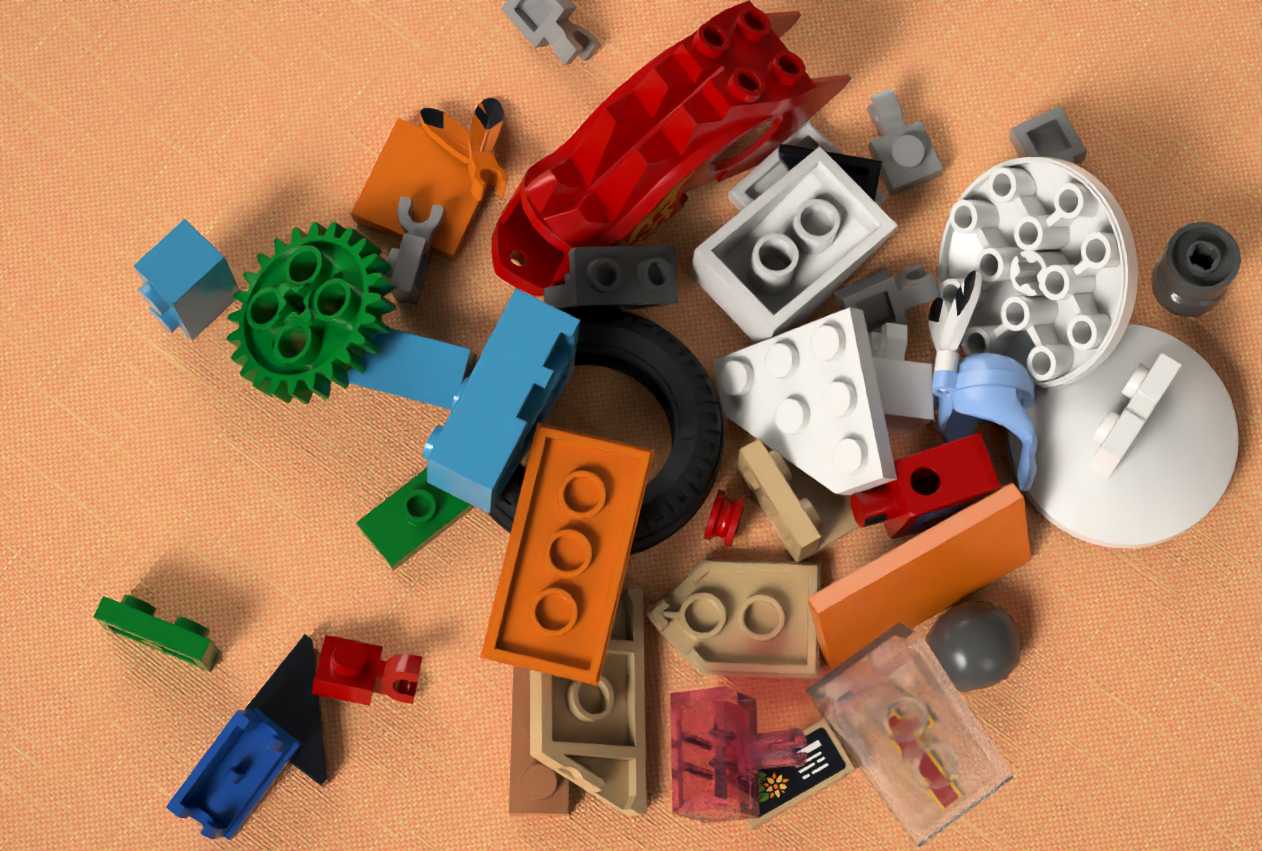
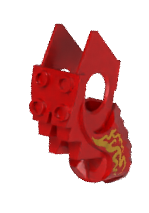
[491,0,851,297]

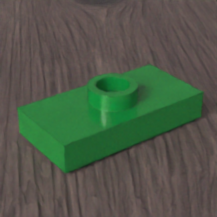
[356,468,475,571]

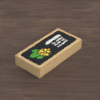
[722,718,855,831]

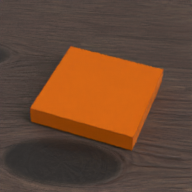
[351,118,500,262]

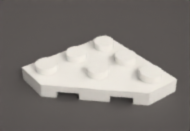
[713,307,897,495]

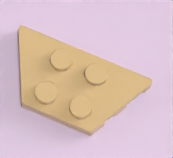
[530,588,647,817]

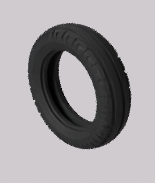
[488,306,724,556]

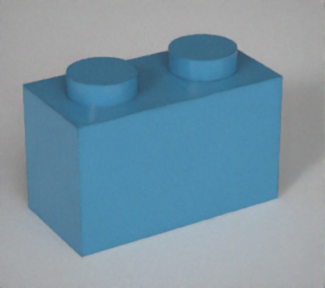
[133,219,240,340]

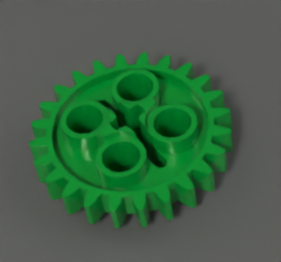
[227,222,396,404]

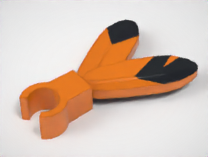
[419,97,508,201]

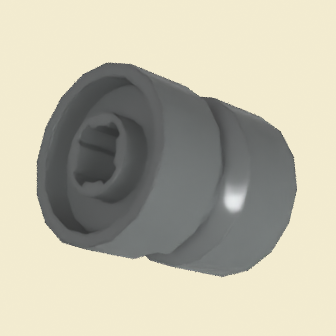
[1151,222,1241,317]

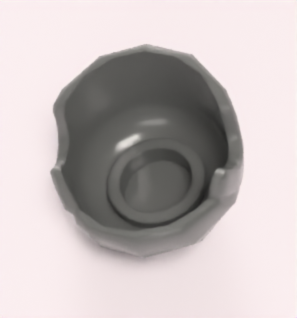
[926,601,1021,693]

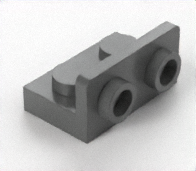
[544,246,678,309]

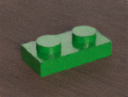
[93,595,220,672]

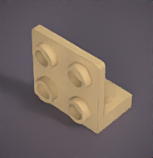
[737,438,871,562]

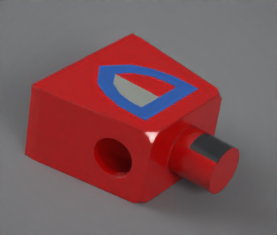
[850,432,1001,539]

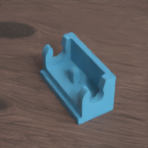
[347,329,477,410]

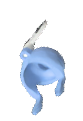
[928,270,1038,491]

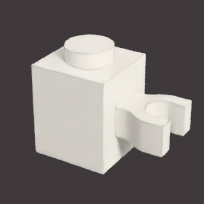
[868,323,938,434]

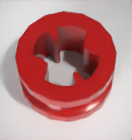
[703,489,747,547]

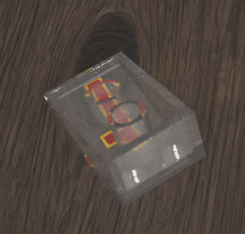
[805,622,1014,847]

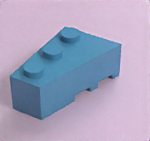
[422,288,580,514]

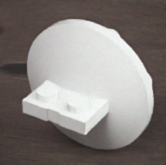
[939,157,1138,389]
[1006,324,1239,548]

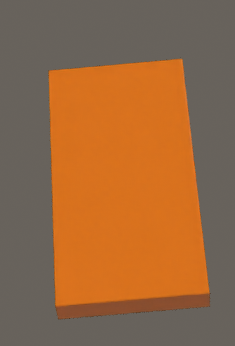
[480,422,654,686]
[808,483,1031,673]

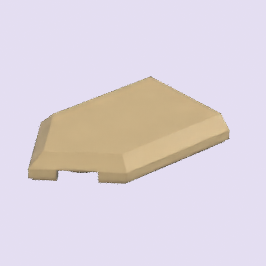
[644,559,821,680]

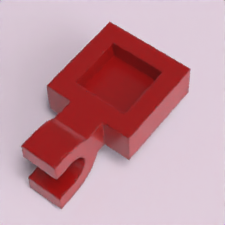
[312,635,423,706]

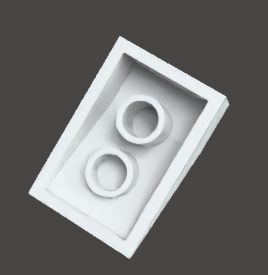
[689,146,898,344]

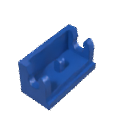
[166,708,302,840]

